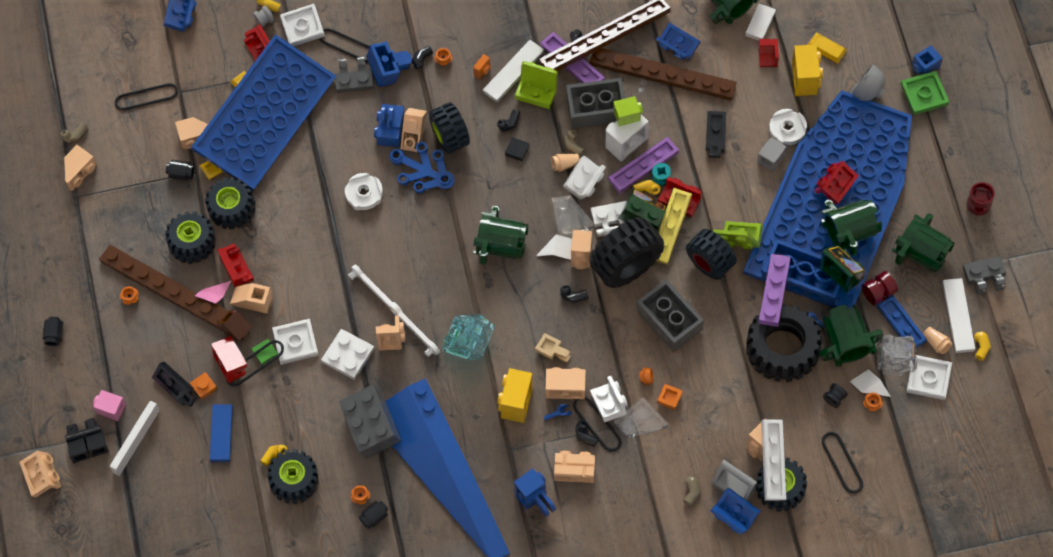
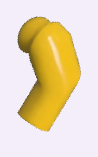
[256,0,280,12]
[632,180,661,195]
[974,332,991,361]
[260,444,288,467]

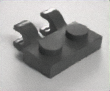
[335,57,373,93]
[963,256,1006,295]

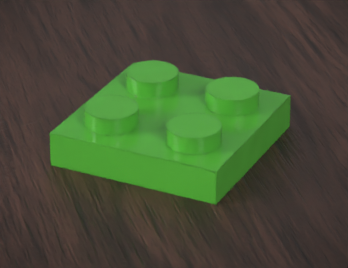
[900,71,949,115]

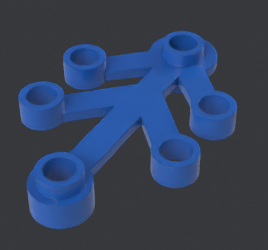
[389,142,455,194]

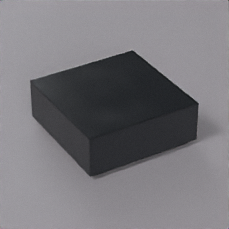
[505,137,529,161]

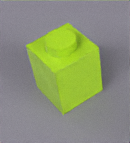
[613,96,643,126]

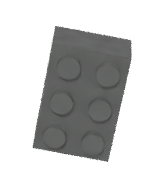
[566,78,625,128]
[636,279,704,352]
[339,384,401,458]

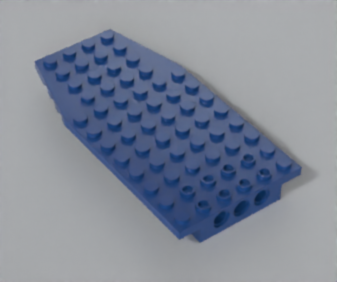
[743,90,912,308]

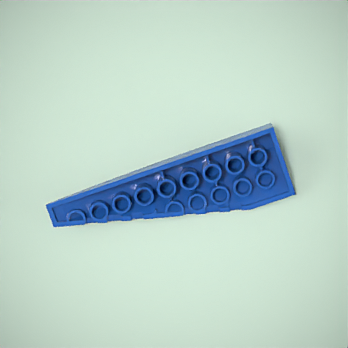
[386,378,510,557]

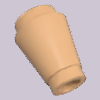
[551,154,580,172]
[923,327,952,354]

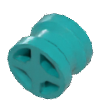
[652,163,671,186]

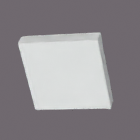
[280,4,325,47]
[272,319,319,365]
[906,355,952,400]

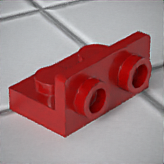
[814,161,859,205]
[658,177,702,218]

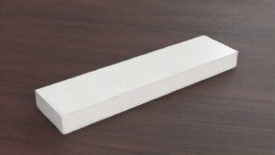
[483,40,544,103]
[942,278,975,353]
[110,401,160,476]
[761,420,786,501]

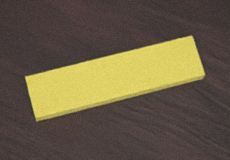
[656,188,692,265]

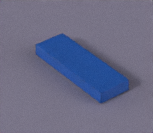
[877,295,927,352]
[210,404,233,462]

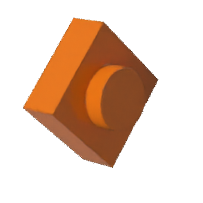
[473,54,491,80]
[190,372,217,400]
[657,384,683,410]

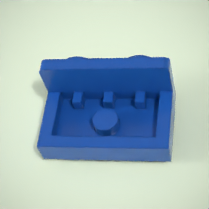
[163,0,197,33]
[656,22,701,60]
[710,488,761,535]

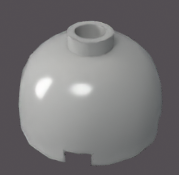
[850,64,885,101]

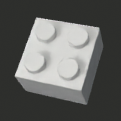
[606,115,649,162]

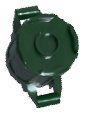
[710,0,759,24]
[821,199,882,256]
[473,206,528,265]
[892,213,955,272]
[819,305,884,367]

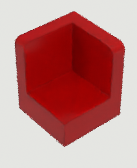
[758,39,779,67]

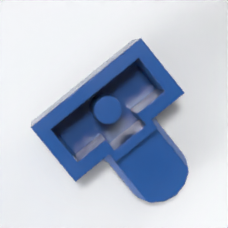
[366,41,412,87]
[374,104,405,148]
[514,468,556,517]

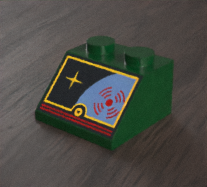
[618,188,667,230]
[819,245,865,293]

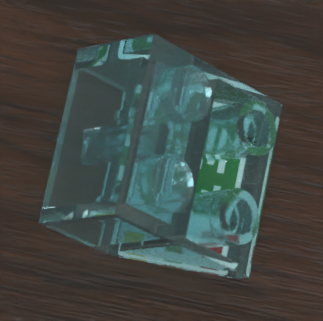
[441,314,495,360]

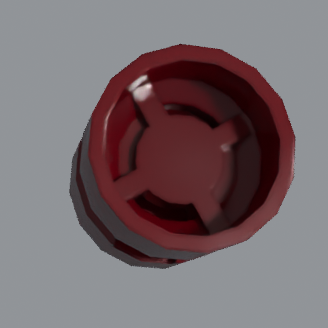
[966,182,995,216]
[862,271,898,306]

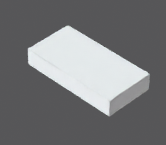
[745,4,776,41]

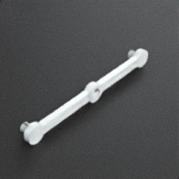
[348,264,440,357]

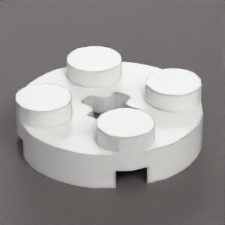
[769,109,807,145]
[345,173,383,210]

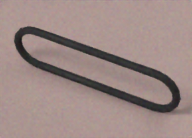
[319,28,370,62]
[115,83,178,110]
[226,340,284,387]
[573,397,622,451]
[822,432,863,493]

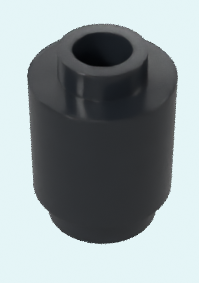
[166,160,195,181]
[42,317,64,346]
[358,500,389,529]

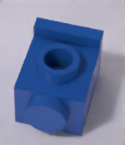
[912,45,943,75]

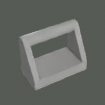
[712,460,757,501]

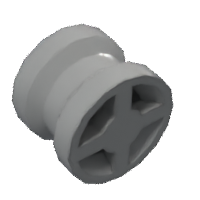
[252,6,274,28]

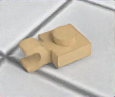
[535,333,571,363]

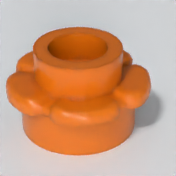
[434,48,452,66]
[120,286,139,305]
[639,367,654,386]
[863,393,883,412]
[351,485,370,505]

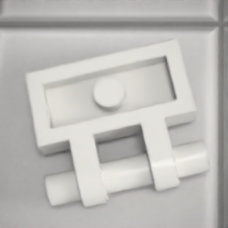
[591,201,627,237]

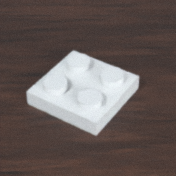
[321,329,375,380]

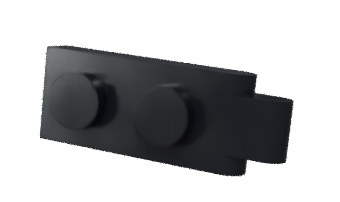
[706,111,726,158]
[152,361,198,407]

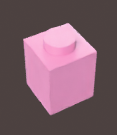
[93,390,126,421]

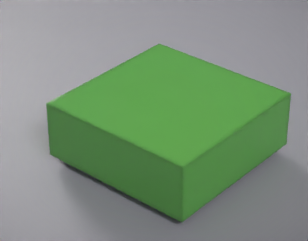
[251,339,278,365]

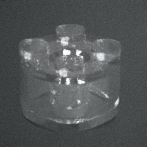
[877,335,917,376]

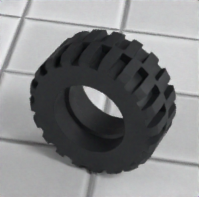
[589,217,664,288]
[746,304,822,382]

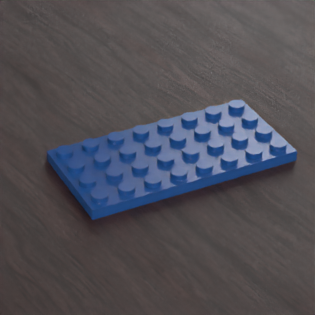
[191,34,336,191]

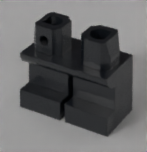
[65,418,109,464]

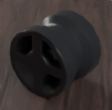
[823,383,848,408]

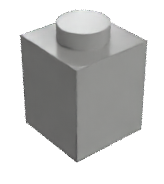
[757,137,787,171]

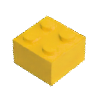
[792,44,823,96]
[497,368,533,423]

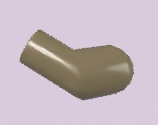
[61,122,88,143]
[565,130,585,157]
[683,476,701,507]

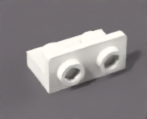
[563,156,606,200]
[590,376,628,422]

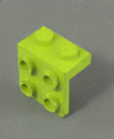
[515,61,558,109]
[713,221,764,250]

